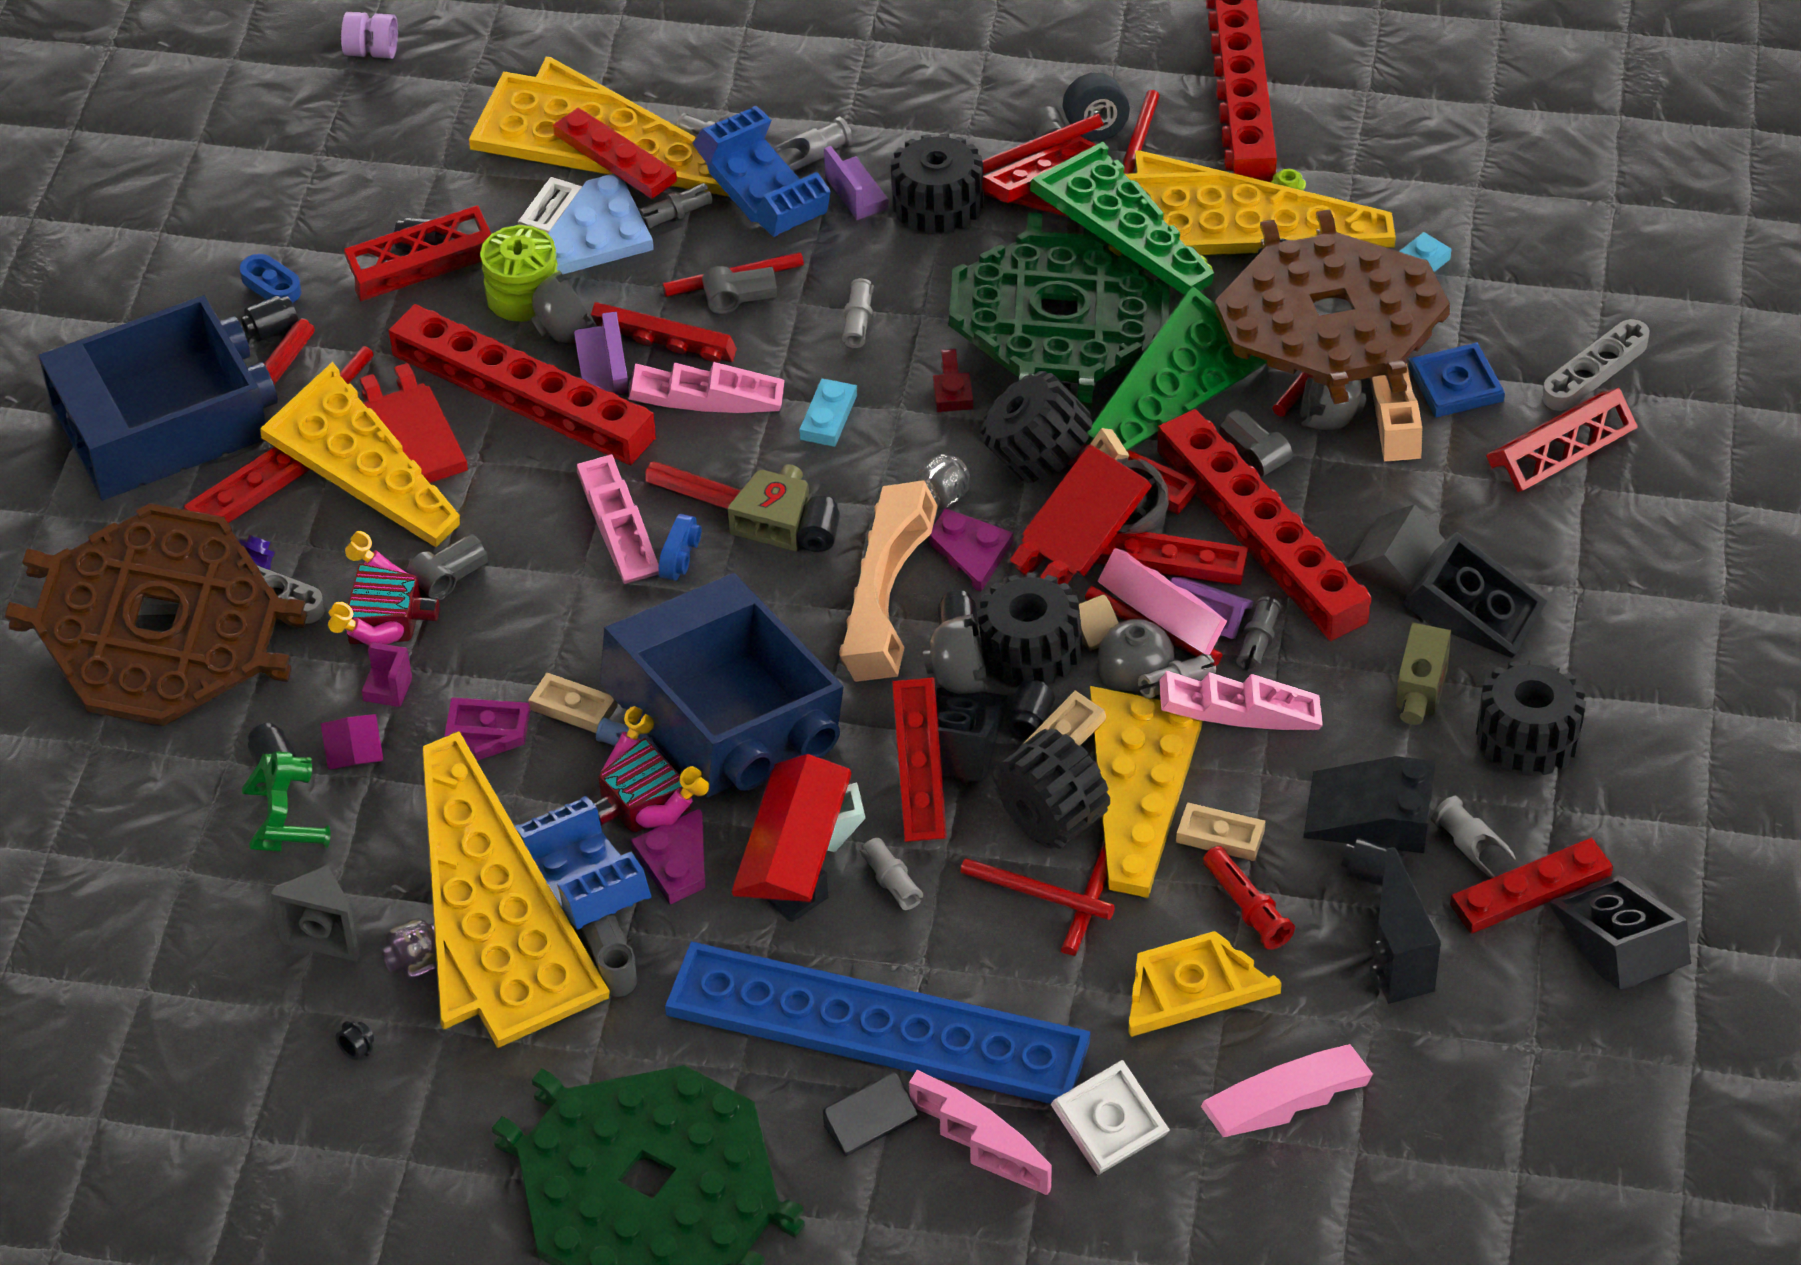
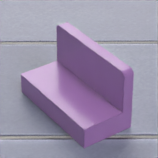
[824,146,888,220]
[574,312,628,395]
[1171,577,1254,639]

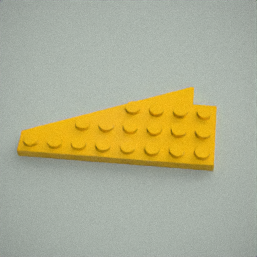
[469,56,730,197]
[1108,151,1396,256]
[422,731,610,1048]

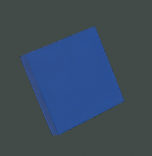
[1408,342,1505,418]

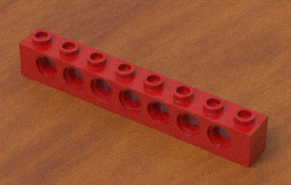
[1206,0,1277,183]
[389,304,656,466]
[1157,409,1371,642]

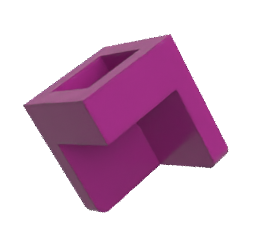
[362,642,412,707]
[320,714,383,770]

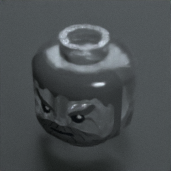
[914,454,970,510]

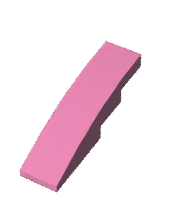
[628,362,784,413]
[577,454,659,584]
[1098,548,1227,655]
[1159,671,1323,730]
[1201,1044,1373,1137]
[909,1070,1052,1195]

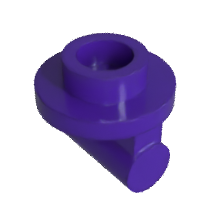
[239,535,275,570]

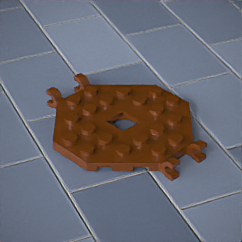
[1215,209,1450,404]
[5,503,307,726]

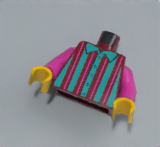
[328,531,440,646]
[594,706,709,832]

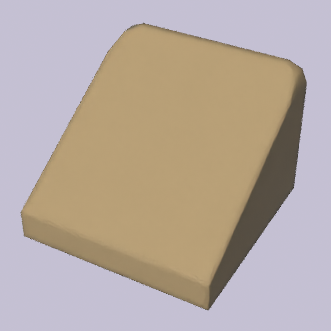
[1079,595,1119,651]

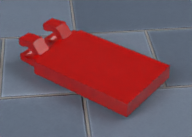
[359,363,468,483]
[1010,444,1152,585]

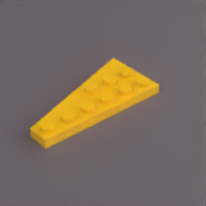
[260,362,460,547]
[1090,686,1203,898]

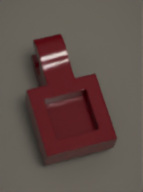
[933,349,973,412]

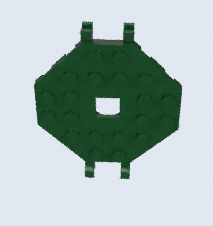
[948,212,1169,408]
[492,1065,805,1265]

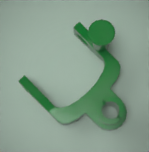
[242,751,331,852]

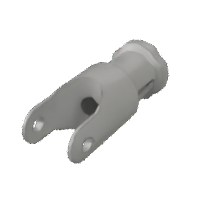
[773,116,853,171]
[1431,795,1516,878]

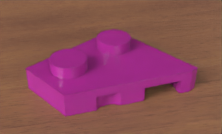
[928,508,1013,592]
[444,697,531,761]
[631,809,706,904]

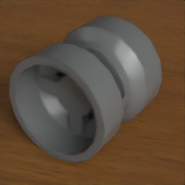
[1029,107,1066,152]

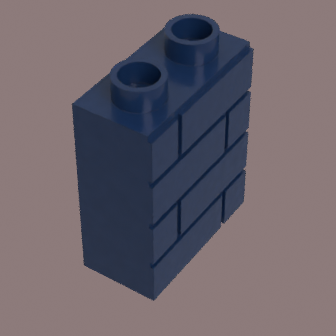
[38,295,278,501]
[600,573,844,798]

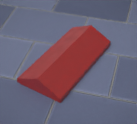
[731,754,852,902]

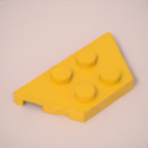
[1128,931,1281,1037]

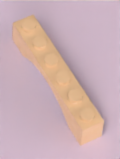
[1370,364,1422,462]
[839,480,938,682]

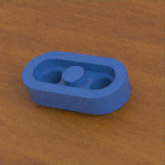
[240,254,301,303]
[658,514,702,581]

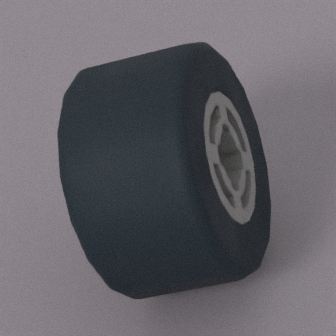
[1062,72,1130,141]

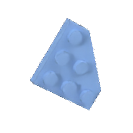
[548,174,654,275]

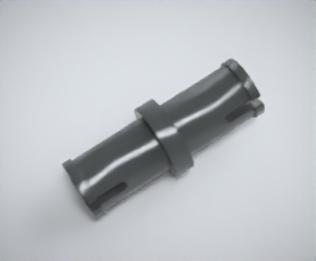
[639,182,712,230]
[1236,597,1281,672]

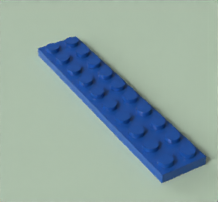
[665,941,1091,1104]

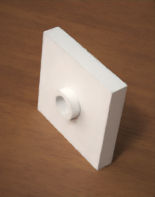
[1051,1060,1170,1176]

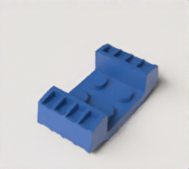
[692,106,831,237]
[514,796,652,930]

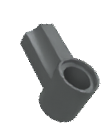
[702,266,777,314]
[1219,409,1293,478]
[407,534,488,601]
[582,915,637,997]

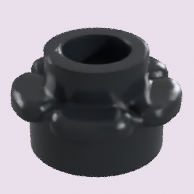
[336,1021,374,1060]

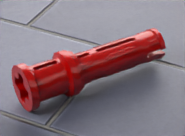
[1203,846,1295,950]

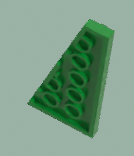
[1030,141,1214,295]
[1086,286,1267,451]

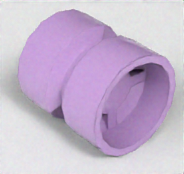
[341,12,398,59]

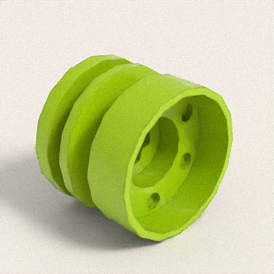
[480,225,560,322]

